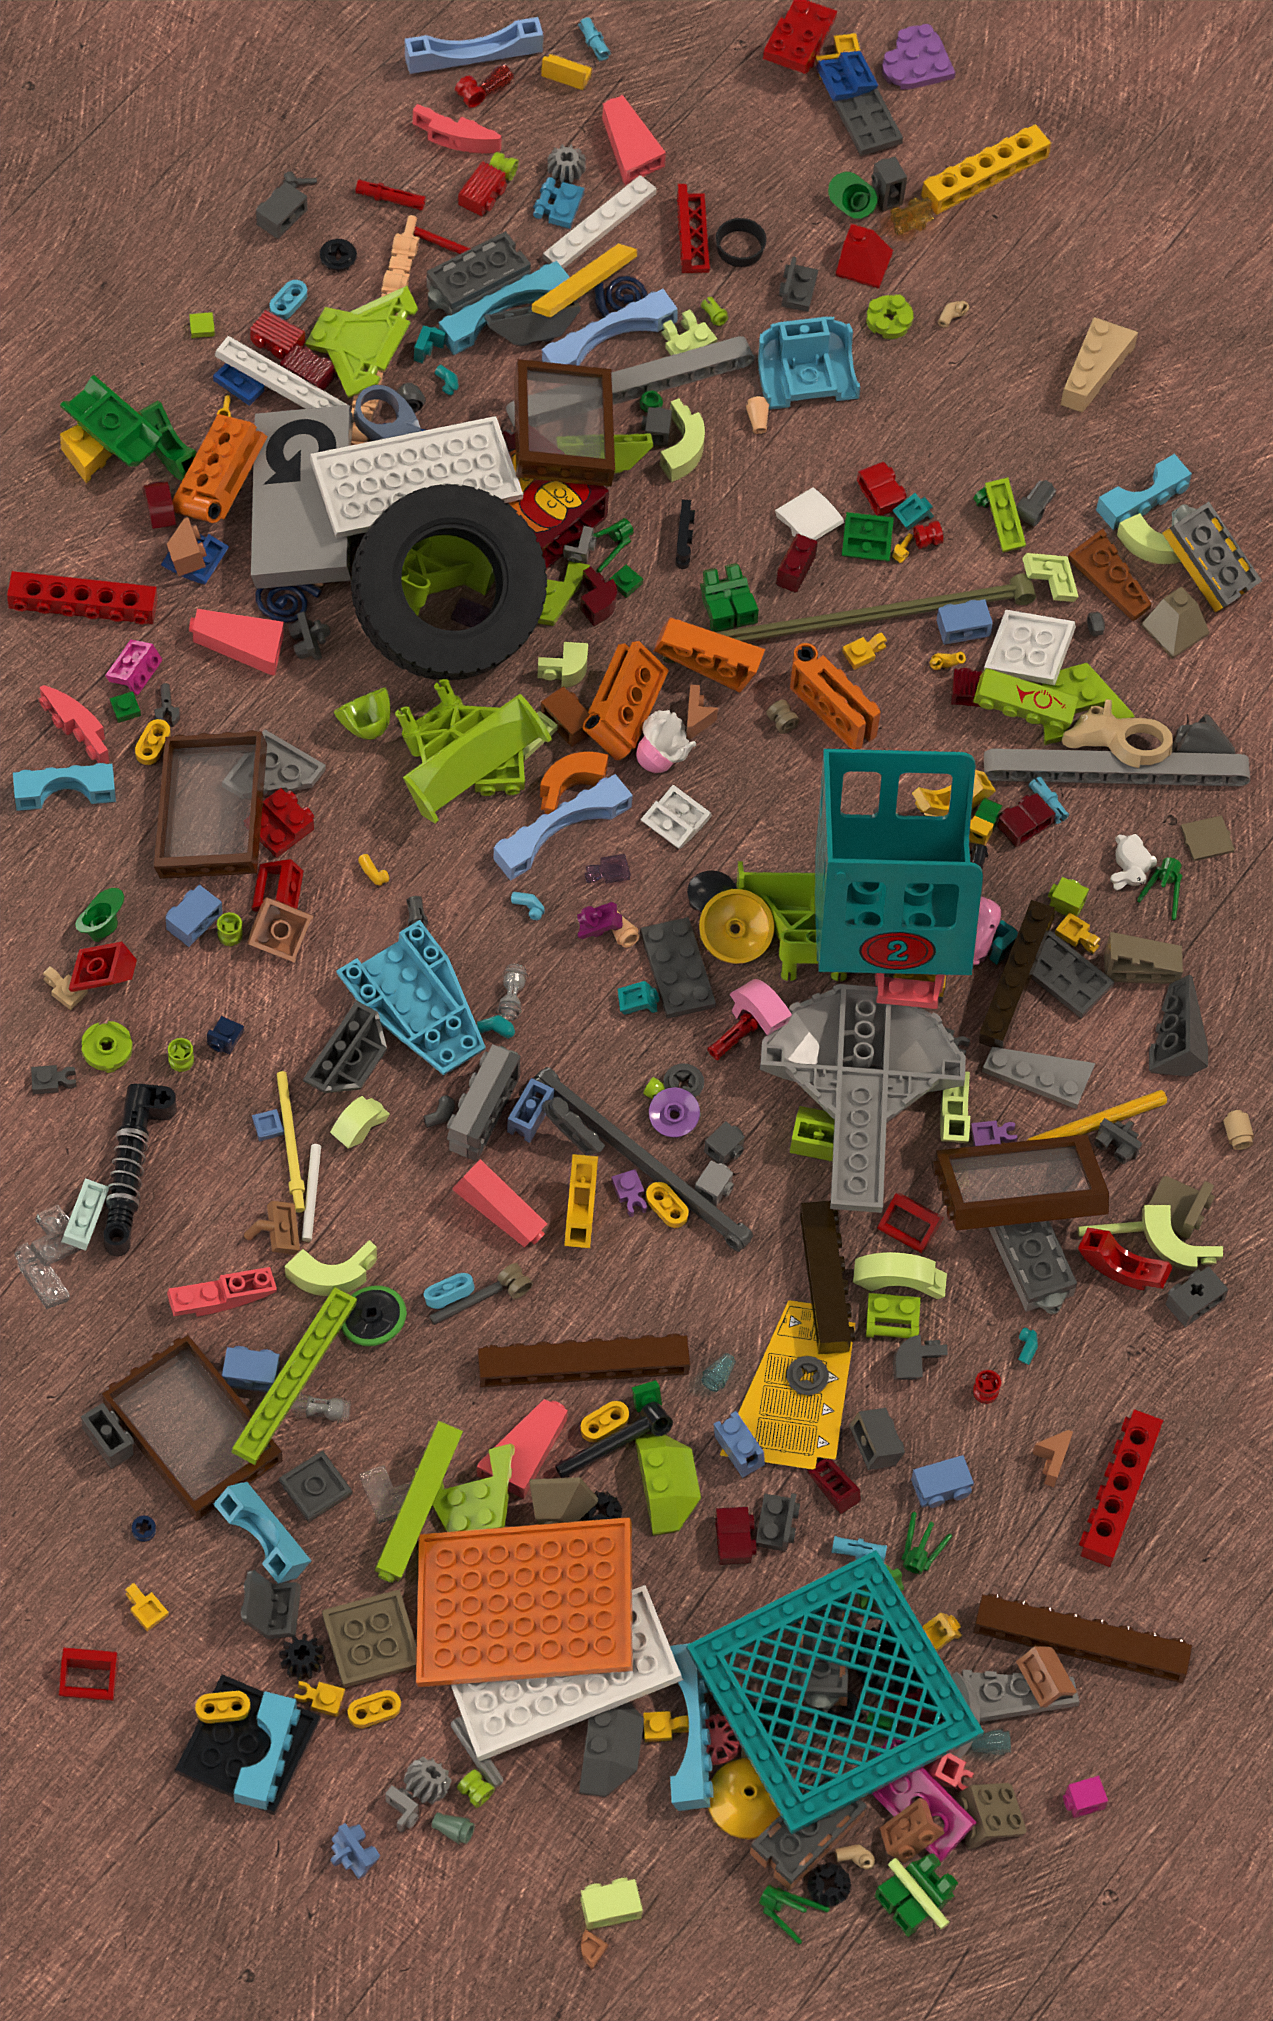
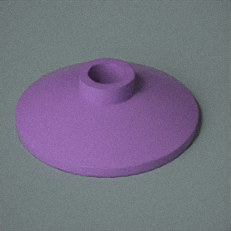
[649,1087,700,1138]

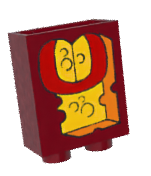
[502,425,609,570]

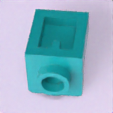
[414,325,445,363]
[893,493,934,530]
[989,920,1018,965]
[618,981,659,1015]

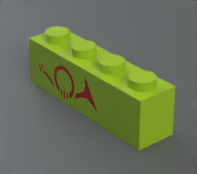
[973,668,1078,732]

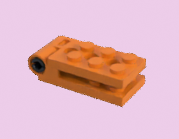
[172,414,267,523]
[583,641,669,760]
[790,643,881,750]

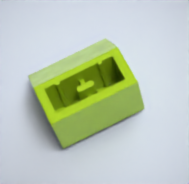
[790,1106,834,1161]

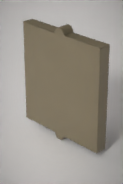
[1181,816,1235,861]

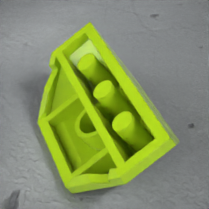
[556,433,653,473]
[635,1433,701,1536]

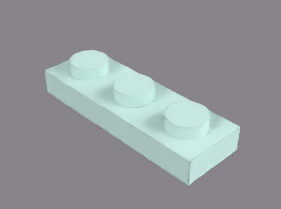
[61,1178,109,1250]

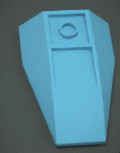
[336,920,486,1075]

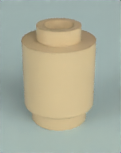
[1223,1110,1254,1150]

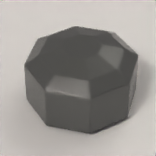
[1087,611,1105,636]

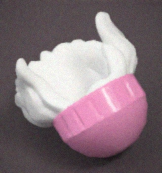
[636,710,696,773]

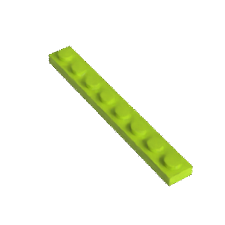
[231,1287,357,1465]

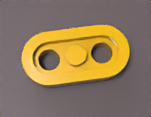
[135,719,171,765]
[646,1182,688,1228]
[580,1401,629,1443]
[348,1690,401,1728]
[195,1691,250,1723]

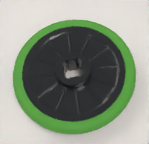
[341,1286,406,1346]

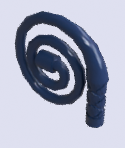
[594,276,648,318]
[256,584,322,623]

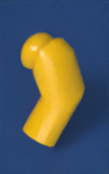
[929,652,966,670]

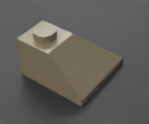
[1141,586,1209,659]
[530,1478,598,1525]

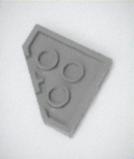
[222,729,326,799]

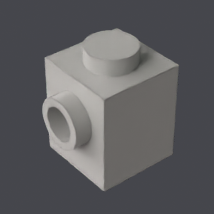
[695,1160,734,1207]

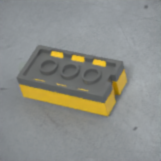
[1162,501,1262,613]

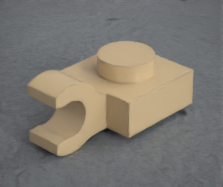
[43,966,88,1010]

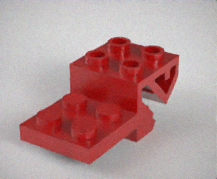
[763,0,838,74]

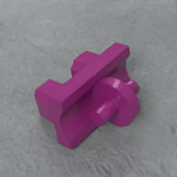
[577,902,623,939]

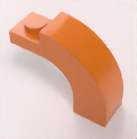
[540,752,608,815]

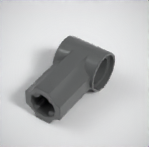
[1016,480,1056,527]

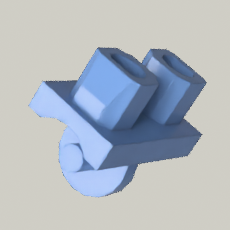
[330,1823,380,1879]

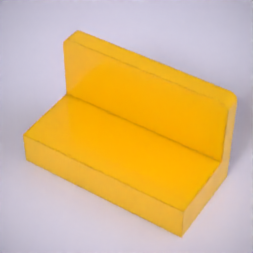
[541,54,592,90]

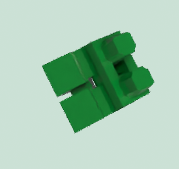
[700,563,759,632]
[874,1853,958,1938]

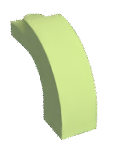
[660,398,705,482]
[1117,513,1181,564]
[940,1072,970,1143]
[1142,1205,1223,1271]
[285,1240,377,1296]
[853,1252,947,1299]

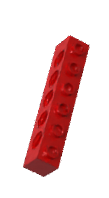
[7,571,158,624]
[1078,1409,1164,1567]

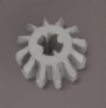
[547,144,586,183]
[403,1756,452,1805]

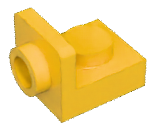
[922,1612,962,1652]

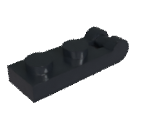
[675,499,695,569]

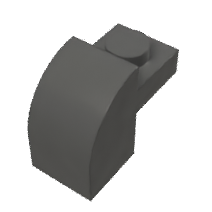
[893,1335,948,1380]

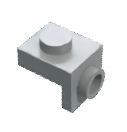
[563,526,597,563]
[385,1785,419,1833]

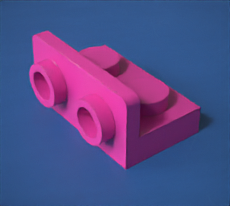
[105,639,162,695]

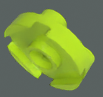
[866,294,913,339]
[82,1021,133,1073]

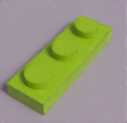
[985,477,1026,553]

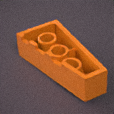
[653,617,765,693]

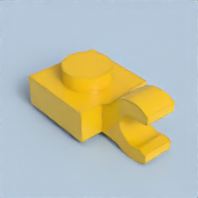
[842,633,887,670]
[1055,912,1100,954]
[125,1583,169,1632]
[643,1711,689,1742]

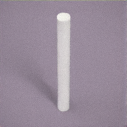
[302,1144,321,1242]

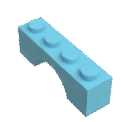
[1096,454,1192,530]
[13,763,116,811]
[214,1482,311,1584]
[234,1691,300,1810]

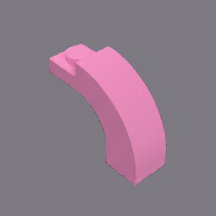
[730,979,792,1036]

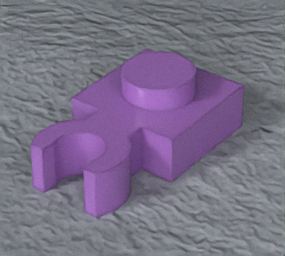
[970,1121,1017,1146]
[611,1169,647,1217]

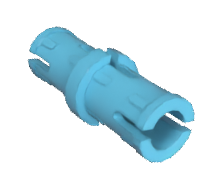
[578,18,611,61]
[1029,777,1069,824]
[832,1536,887,1562]

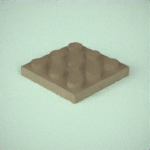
[322,1589,417,1688]

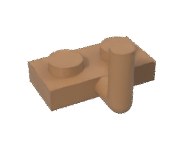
[244,1201,300,1255]

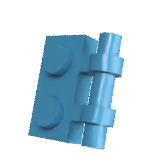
[533,177,584,229]

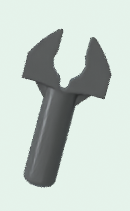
[155,683,180,727]

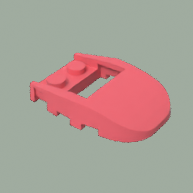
[875,973,945,1009]

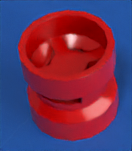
[455,75,486,108]
[913,521,944,549]
[973,1370,1001,1404]

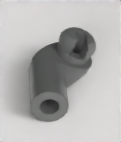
[423,1095,455,1128]

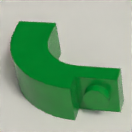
[138,401,197,481]

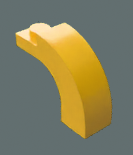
[912,770,996,816]
[564,1154,598,1248]

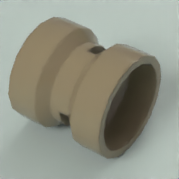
[766,699,800,734]
[497,1263,533,1299]

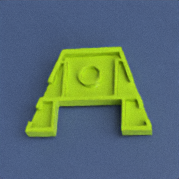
[538,561,590,626]
[1041,663,1135,745]
[415,1444,515,1532]

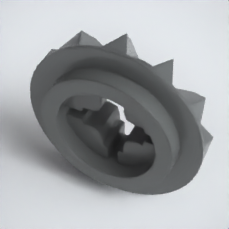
[664,1063,704,1097]
[787,1356,829,1396]

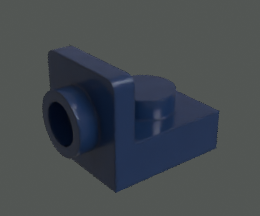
[207,1016,244,1055]

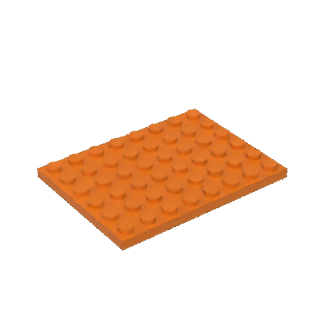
[416,1517,633,1687]

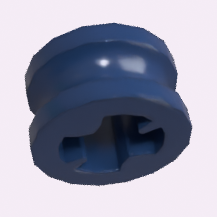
[132,1515,156,1542]

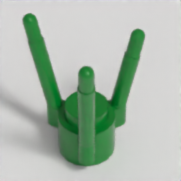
[578,518,634,573]
[1137,857,1183,920]
[901,1512,952,1575]
[759,1884,830,1944]

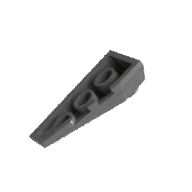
[1149,974,1208,1076]

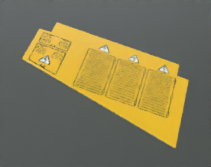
[720,1300,855,1470]

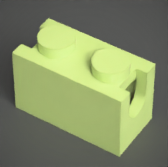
[580,1878,643,1930]

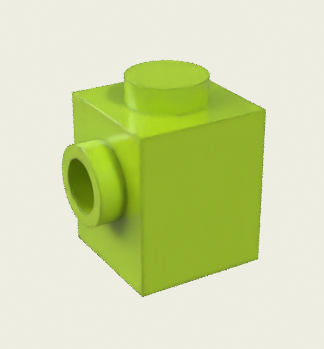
[1048,877,1089,917]

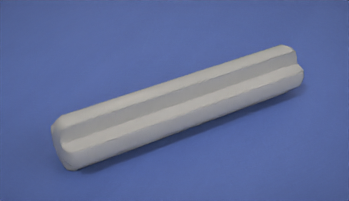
[451,1716,503,1788]

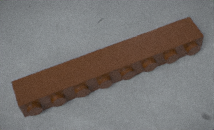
[478,1333,690,1388]
[973,1594,1193,1684]

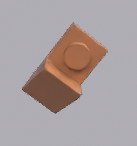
[686,684,718,739]
[1033,1430,1073,1487]

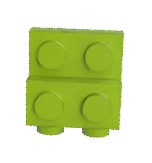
[475,749,525,796]

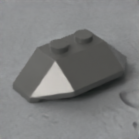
[484,300,581,346]
[303,1000,387,1093]
[579,1702,644,1797]

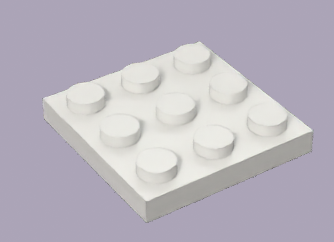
[984,610,1076,685]

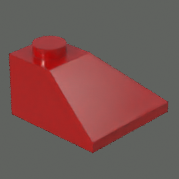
[835,224,893,289]
[69,941,137,992]

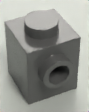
[641,407,672,447]
[704,1121,745,1165]

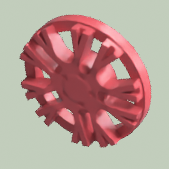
[706,1714,741,1765]

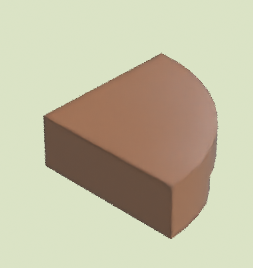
[581,1930,609,1970]

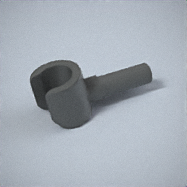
[283,171,317,188]

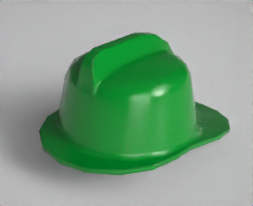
[828,172,878,219]
[75,888,125,943]

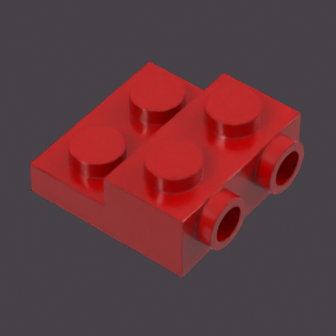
[244,788,314,858]

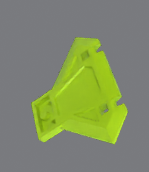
[305,286,418,398]

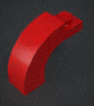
[1078,1227,1173,1291]

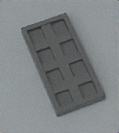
[825,86,903,156]
[640,917,716,1019]
[1005,931,1114,1019]

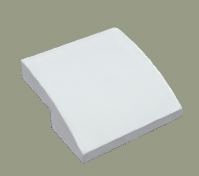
[775,487,844,540]
[641,785,712,849]

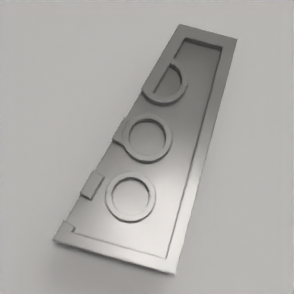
[982,1047,1095,1109]
[961,1669,1080,1722]

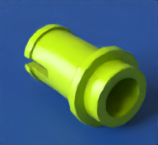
[701,297,728,326]

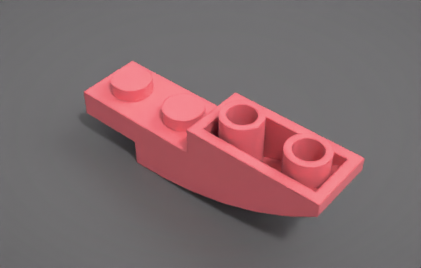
[413,104,502,154]
[39,685,109,764]
[167,1267,277,1317]

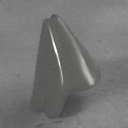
[1172,714,1235,754]

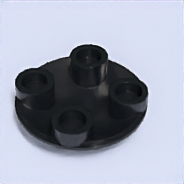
[687,870,737,912]

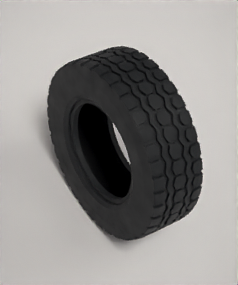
[351,484,547,680]

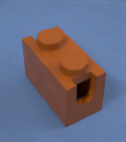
[540,686,590,747]

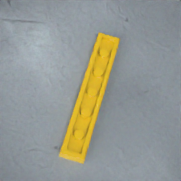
[532,243,637,318]

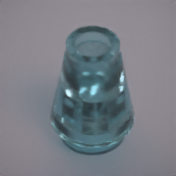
[701,1353,736,1392]
[972,1728,1011,1756]

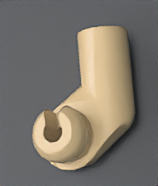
[938,301,969,328]
[835,1845,875,1869]

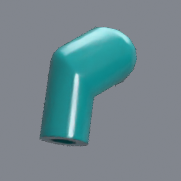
[434,364,459,396]
[477,1015,515,1038]
[1018,1327,1038,1365]

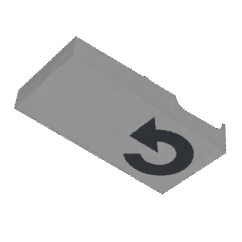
[251,405,354,589]

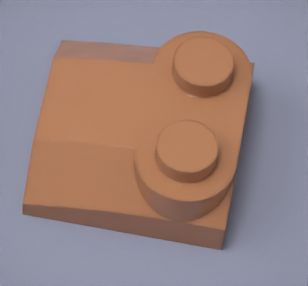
[247,897,314,963]

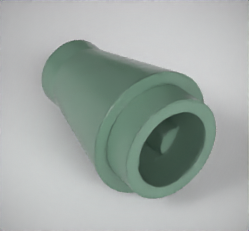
[432,1812,475,1844]

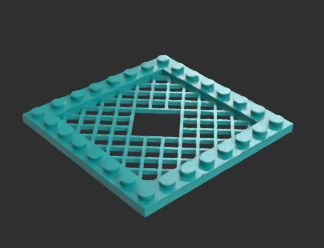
[686,1550,984,1834]

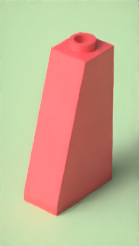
[602,95,666,185]
[189,609,284,676]
[452,1159,547,1247]
[477,1399,568,1499]

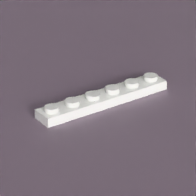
[543,175,657,269]
[215,336,347,409]

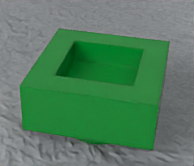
[609,564,643,598]
[110,691,141,723]
[632,1380,662,1413]
[866,1712,894,1738]

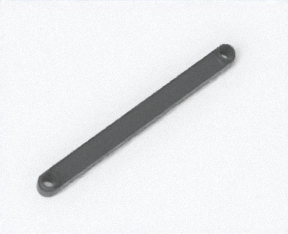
[534,1067,753,1252]

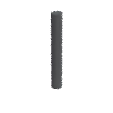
[429,1281,503,1325]

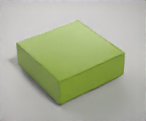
[189,312,215,338]

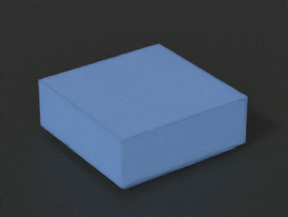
[252,1109,284,1141]

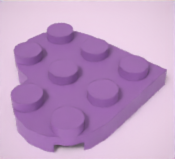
[882,24,955,89]

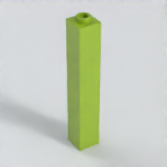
[374,1421,463,1583]

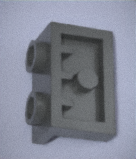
[779,257,819,312]
[756,1493,800,1552]

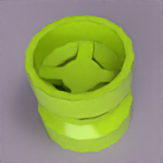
[489,151,519,181]
[217,912,243,946]
[168,1038,194,1072]
[457,1769,495,1808]

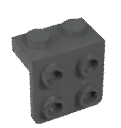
[241,1570,301,1639]

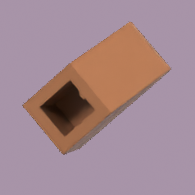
[167,518,207,576]

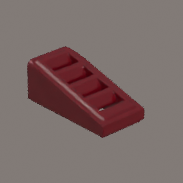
[807,1458,861,1514]

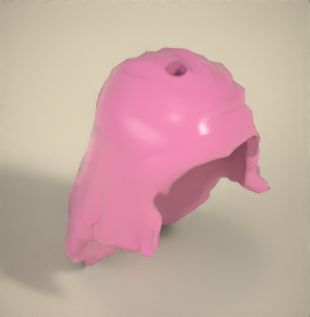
[973,897,1001,966]

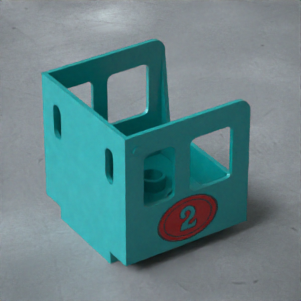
[815,749,983,975]

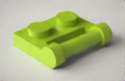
[866,1293,921,1339]

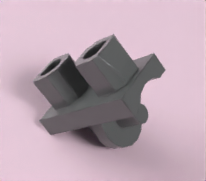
[288,611,330,660]
[1094,1118,1143,1164]

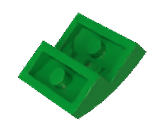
[842,512,894,562]

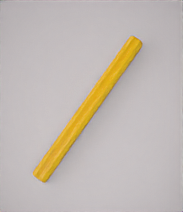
[1027,1090,1167,1141]

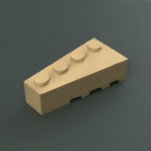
[1061,317,1138,412]

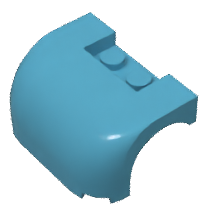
[758,317,860,410]

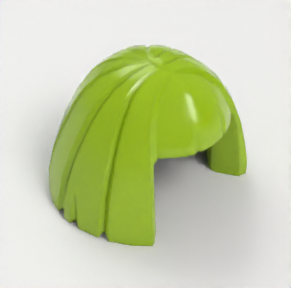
[334,688,390,740]

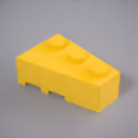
[60,425,114,483]

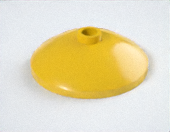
[699,889,774,964]
[708,1759,780,1839]

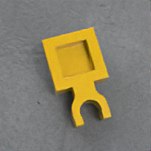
[294,1681,345,1717]

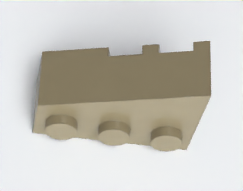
[1104,932,1183,984]

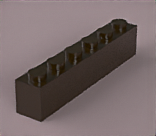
[979,900,1055,1049]
[800,1201,855,1354]

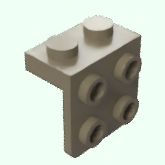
[1149,1176,1215,1239]
[952,1783,1027,1849]

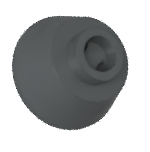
[396,383,426,412]

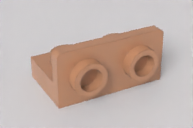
[880,1798,944,1863]

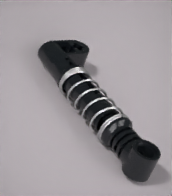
[103,1084,177,1257]

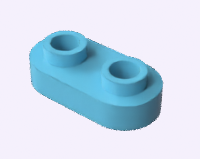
[270,280,307,320]
[424,1273,475,1309]

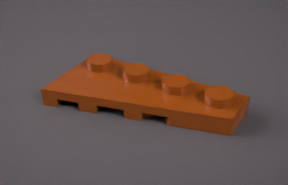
[1068,529,1152,622]

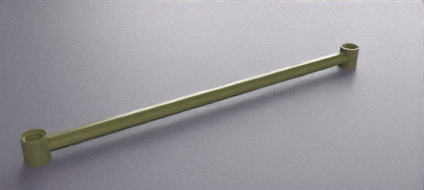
[658,573,1036,663]

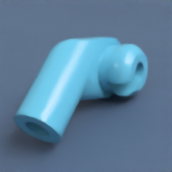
[511,892,545,920]

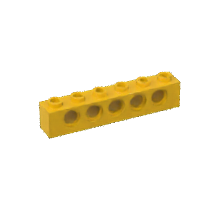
[921,124,1051,215]

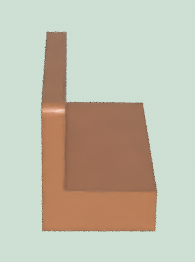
[1016,1646,1077,1707]

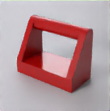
[252,859,304,912]
[877,1193,944,1254]
[59,1647,119,1701]

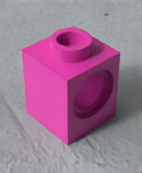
[1063,1776,1108,1818]

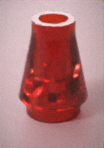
[480,64,514,96]

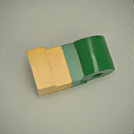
[969,798,1003,845]

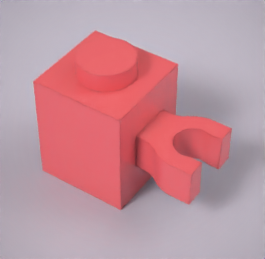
[923,1753,974,1792]

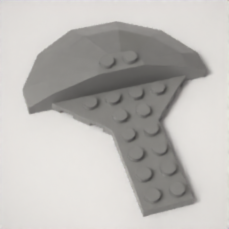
[760,984,966,1213]

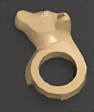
[1062,699,1173,768]

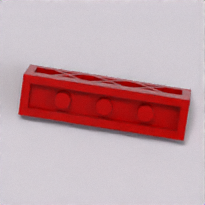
[677,184,710,273]

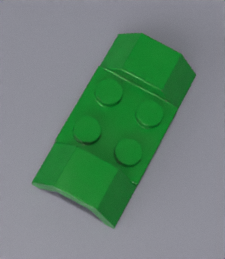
[60,375,163,467]

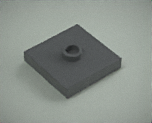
[278,1450,353,1523]

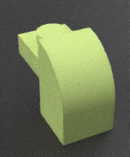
[537,642,588,688]
[330,1096,390,1148]

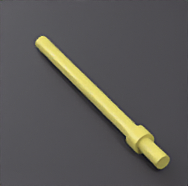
[276,1071,305,1213]

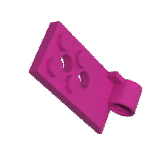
[871,1738,977,1862]

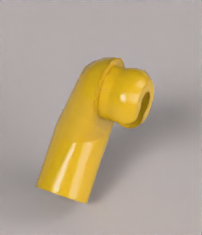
[358,854,389,886]

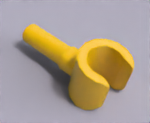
[217,395,231,417]
[892,533,913,563]

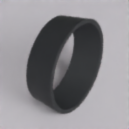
[716,218,767,267]

